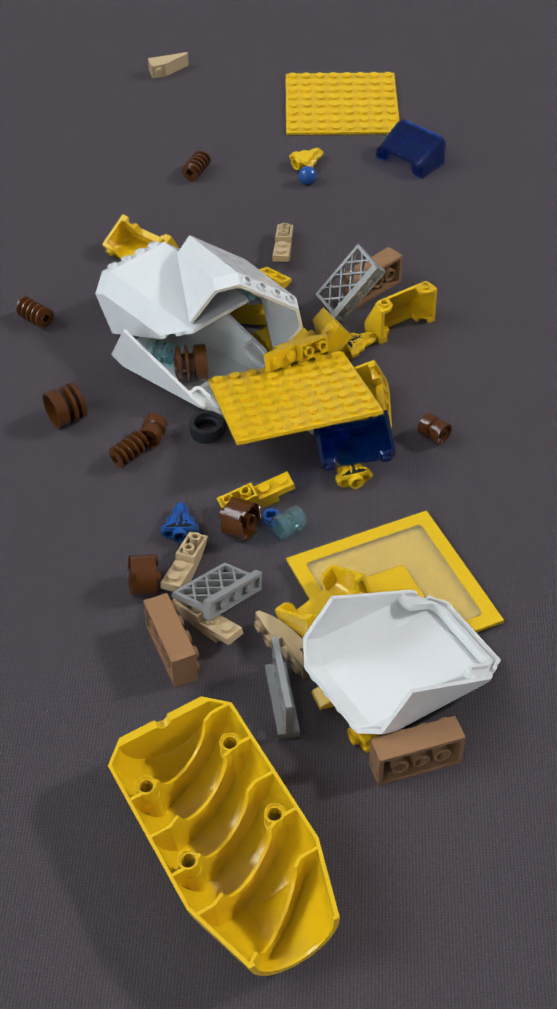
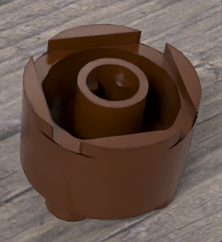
[219,496,262,540]
[127,554,161,596]

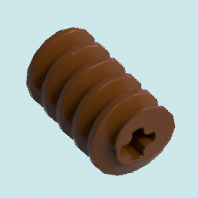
[182,150,211,181]
[16,296,54,328]
[109,430,149,469]

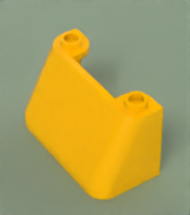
[102,214,179,259]
[364,281,438,344]
[337,360,392,431]
[274,565,372,639]

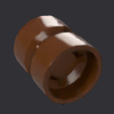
[417,412,452,445]
[140,413,168,448]

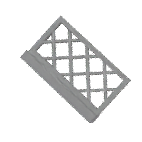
[316,244,386,322]
[172,563,262,621]
[265,637,300,740]

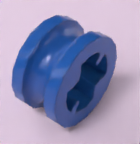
[262,508,280,527]

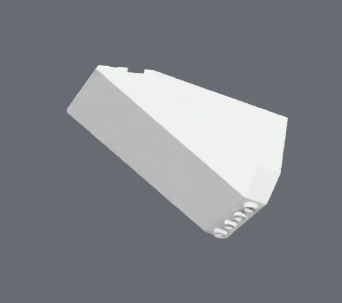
[177,235,303,350]
[95,241,249,339]
[111,313,267,418]
[303,590,501,734]

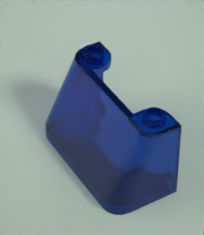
[376,119,446,179]
[313,410,396,471]

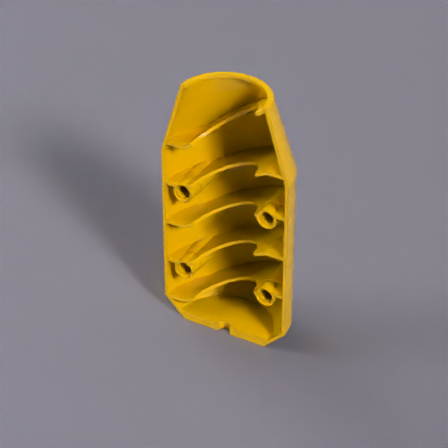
[108,696,340,976]

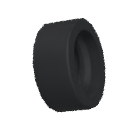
[189,410,224,444]

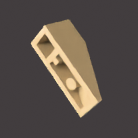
[148,52,189,79]

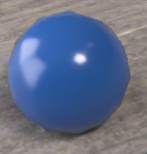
[298,166,317,185]

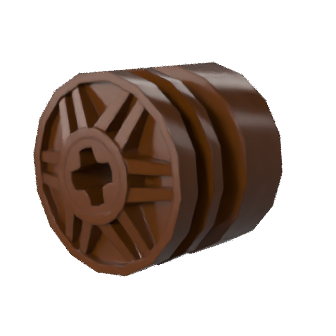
[173,343,208,383]
[42,382,88,428]

